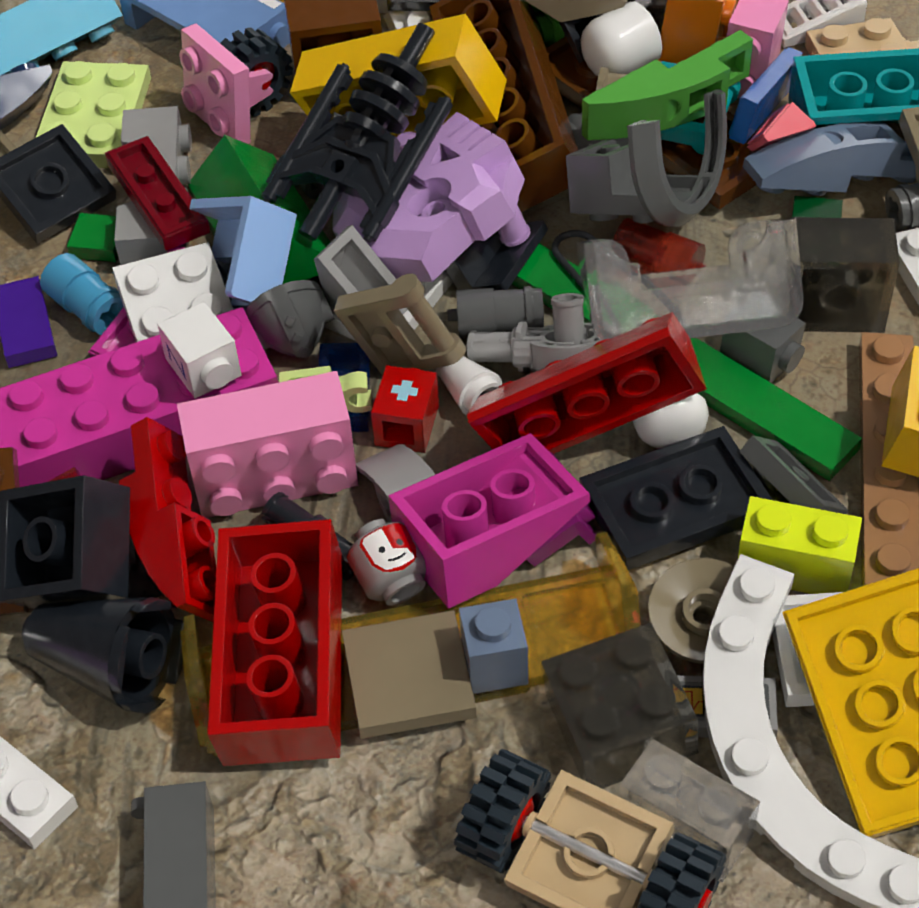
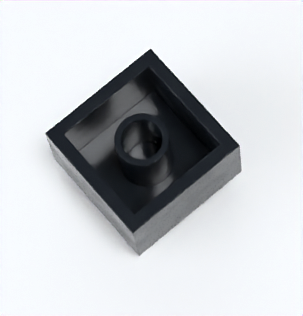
[0,475,130,608]

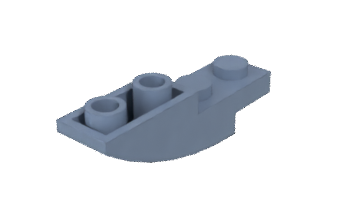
[742,122,916,196]

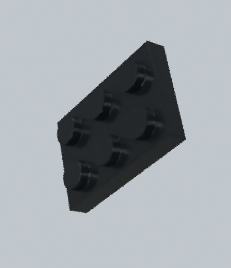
[579,426,773,571]

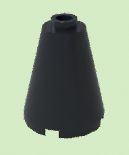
[22,597,186,714]

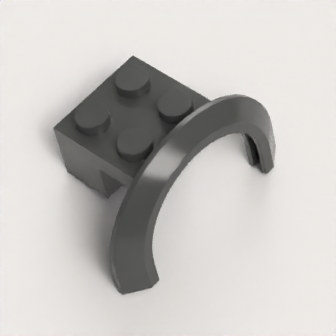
[566,89,727,227]

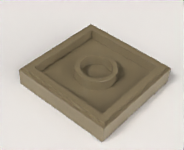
[342,610,477,739]

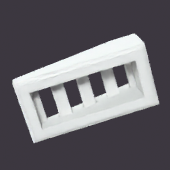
[781,0,867,48]

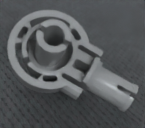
[467,293,614,373]

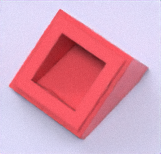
[747,102,816,152]

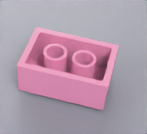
[177,371,359,518]

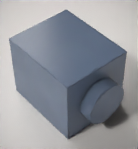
[459,598,529,694]

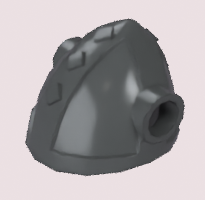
[245,280,335,358]

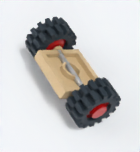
[454,749,726,908]

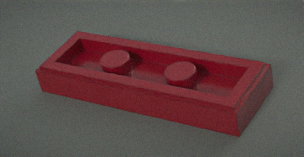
[105,136,210,251]

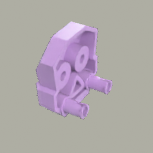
[333,112,530,282]

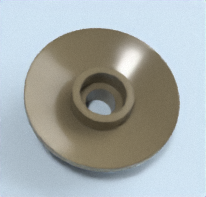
[648,558,735,664]

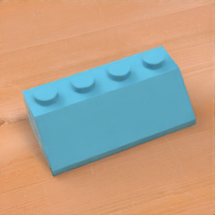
[0,0,123,75]

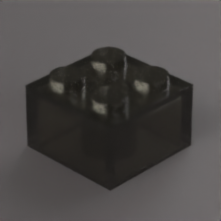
[781,217,900,333]
[541,622,699,789]

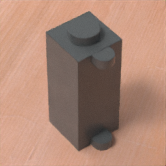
[131,781,216,908]

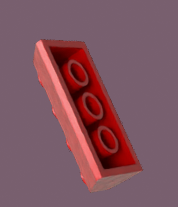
[466,312,707,454]

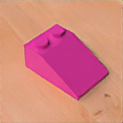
[388,433,590,609]

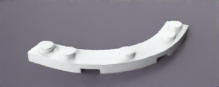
[703,554,919,908]

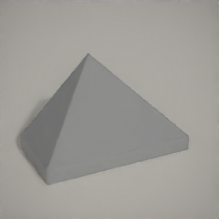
[314,225,408,314]

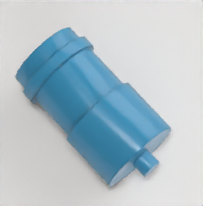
[40,253,124,335]

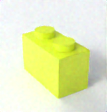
[738,496,862,594]

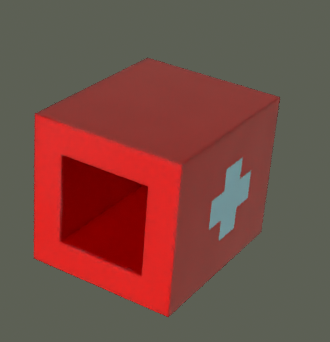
[371,365,439,453]

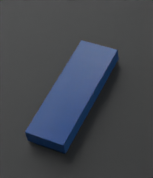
[728,47,803,144]

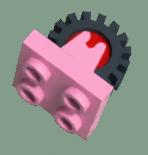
[179,23,293,144]

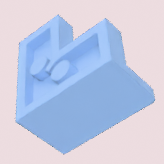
[189,196,297,310]

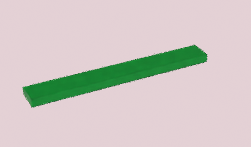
[512,243,862,481]

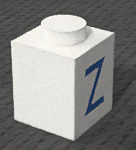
[157,301,242,398]

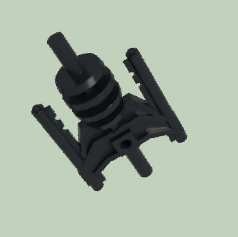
[261,23,453,243]

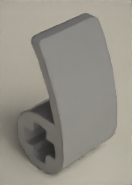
[356,444,435,523]

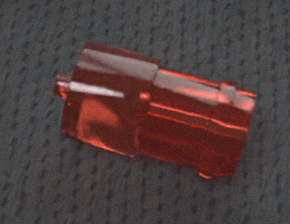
[611,218,706,290]

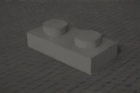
[739,435,849,514]

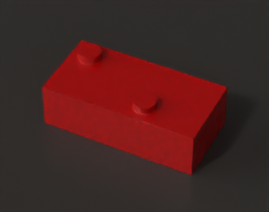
[208,519,342,766]

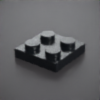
[0,124,116,244]

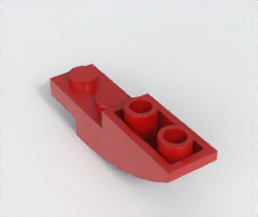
[119,417,216,623]

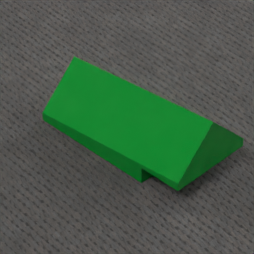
[188,135,331,284]

